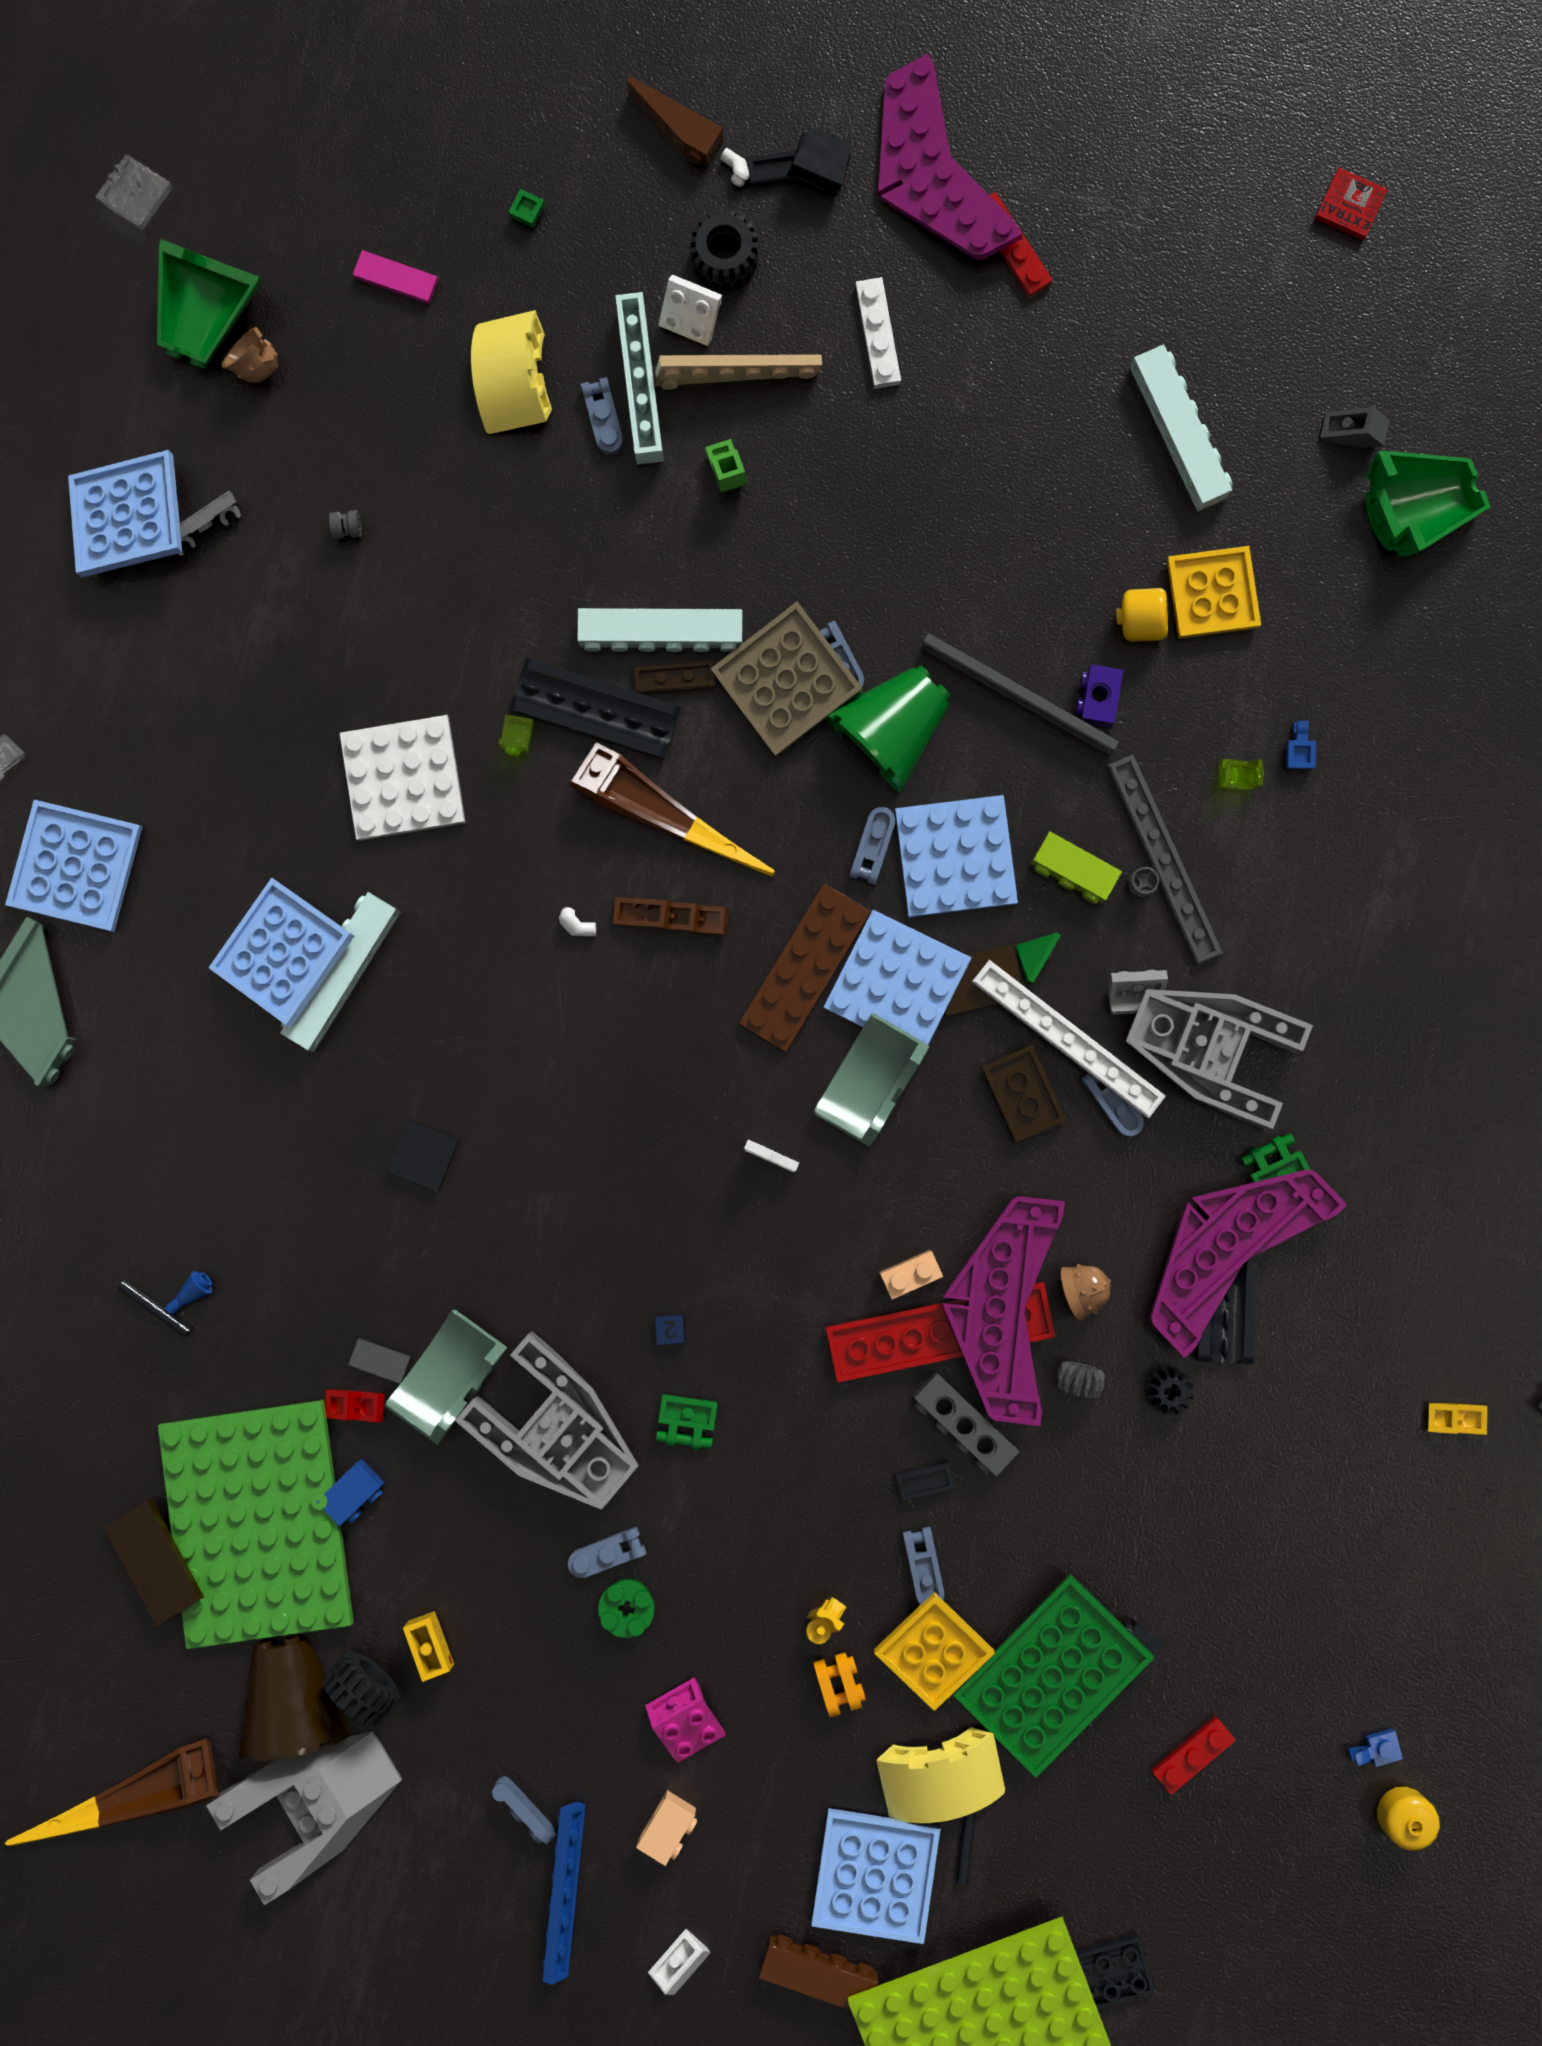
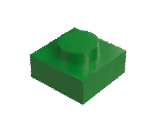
[508,189,545,228]

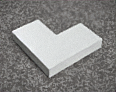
[744,1140,799,1172]

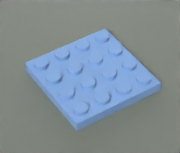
[68,450,182,577]
[895,795,1018,918]
[5,800,142,932]
[209,878,354,1027]
[824,910,972,1045]
[811,1808,940,1944]

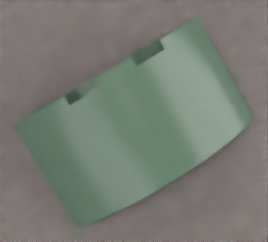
[814,1014,929,1147]
[385,1310,507,1445]

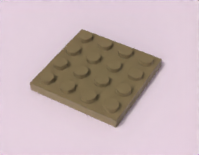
[711,602,863,756]

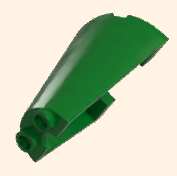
[157,239,263,369]
[1365,451,1491,556]
[825,665,950,793]

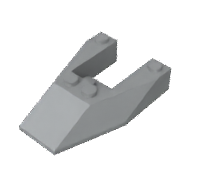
[1126,989,1313,1130]
[455,1331,639,1510]
[206,1730,402,1905]

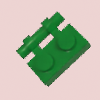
[1240,1133,1310,1182]
[656,1394,718,1451]

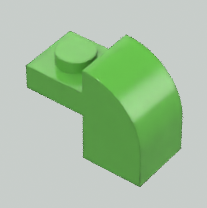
[705,439,747,493]

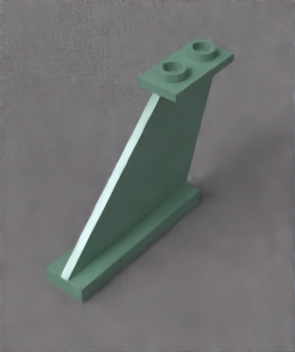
[0,917,76,1087]

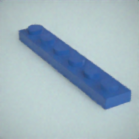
[543,1802,586,1985]

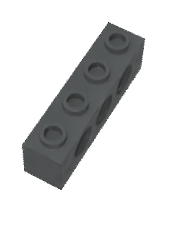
[913,1371,1019,1476]

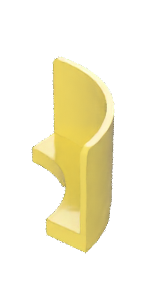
[471,310,552,434]
[876,1727,1005,1823]

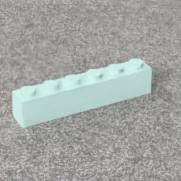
[615,292,664,465]
[1130,344,1233,511]
[578,608,743,652]
[280,892,401,1052]

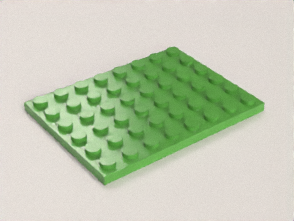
[158,1400,354,1649]

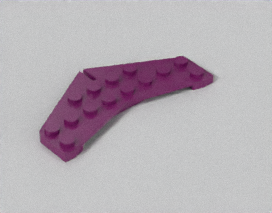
[878,54,1022,260]
[1150,1170,1347,1358]
[941,1196,1065,1426]

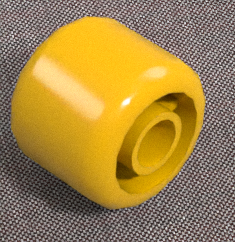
[1117,588,1168,642]
[1377,1787,1440,1851]

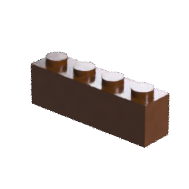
[759,1935,878,2010]

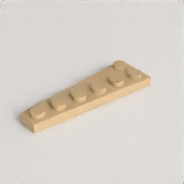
[654,355,822,390]

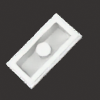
[648,1929,711,1995]

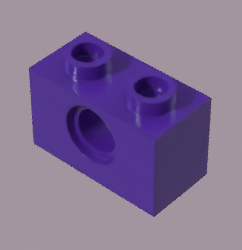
[1075,664,1123,729]

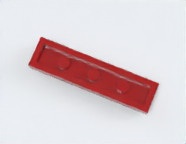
[989,191,1053,298]

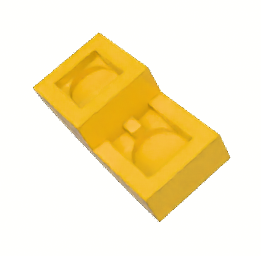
[1428,1403,1487,1435]

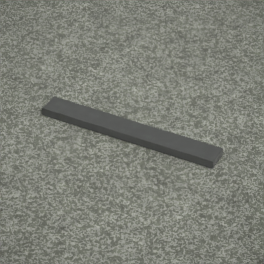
[922,633,1119,755]
[1107,754,1223,965]

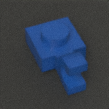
[1286,721,1316,769]
[1348,1729,1403,1767]

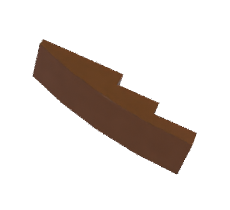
[613,897,729,936]

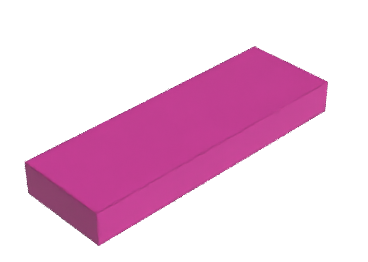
[353,250,439,304]

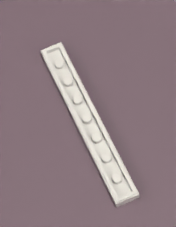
[972,960,1166,1118]

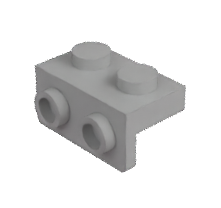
[1108,970,1168,1015]

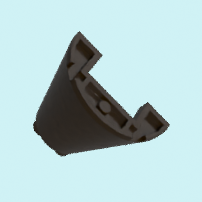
[238,1635,351,1762]

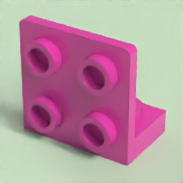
[645,1678,725,1762]

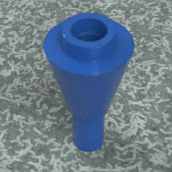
[165,1271,212,1315]

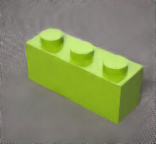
[1031,831,1122,904]

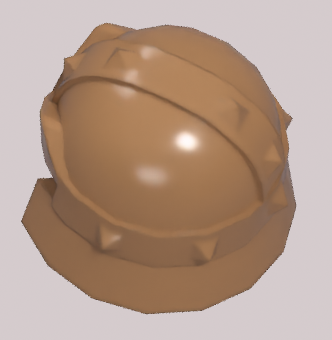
[222,327,278,383]
[1061,1264,1111,1321]

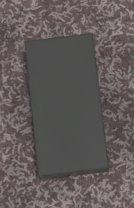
[348,1338,412,1384]

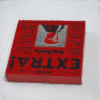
[1315,168,1388,240]

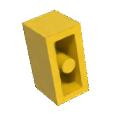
[403,1611,454,1682]

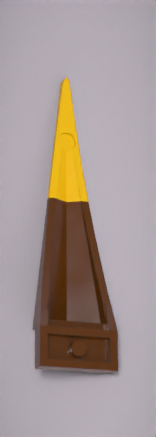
[570,742,775,876]
[5,1739,219,1846]

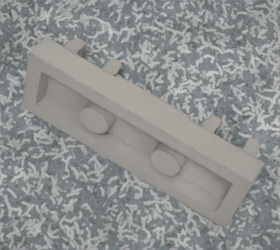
[178,490,241,556]

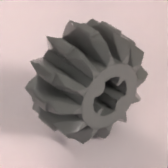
[1057,1361,1105,1399]

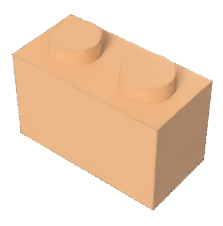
[879,1250,943,1299]
[636,1790,697,1866]

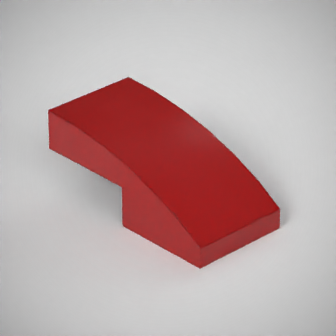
[325,1389,385,1423]

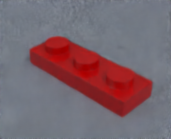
[1152,1715,1236,1795]

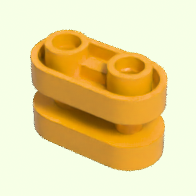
[813,1652,866,1718]

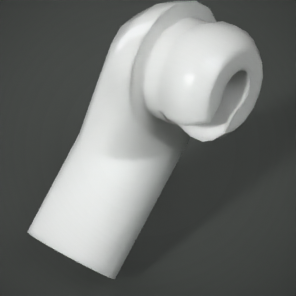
[720,148,749,187]
[559,907,596,936]

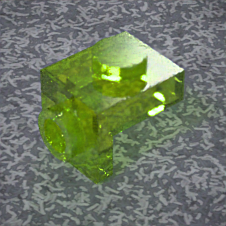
[498,715,534,756]
[1219,759,1264,791]

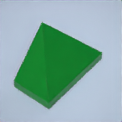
[1016,933,1061,985]

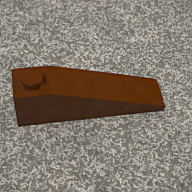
[627,76,723,167]

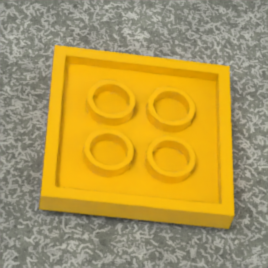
[1166,546,1261,639]
[874,1592,995,1711]

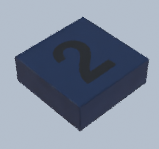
[655,1314,685,1345]

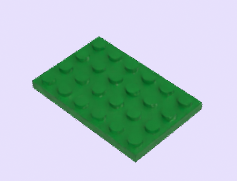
[953,1574,1154,1778]

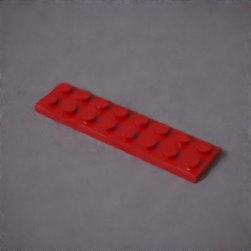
[826,1282,1056,1383]

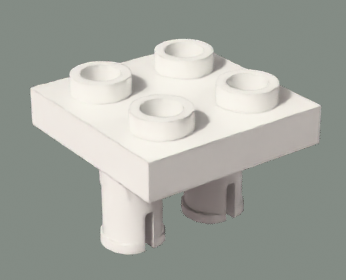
[658,275,722,346]

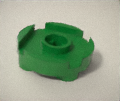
[598,1579,655,1638]

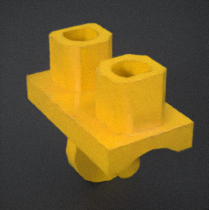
[806,1597,846,1644]

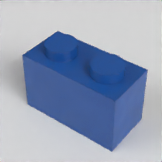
[317,1459,384,1526]

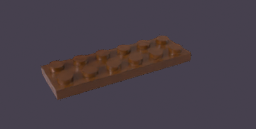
[739,883,871,1052]

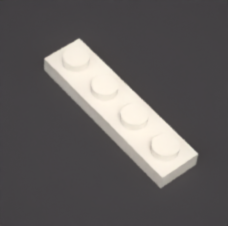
[855,277,901,389]

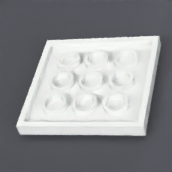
[340,715,466,841]

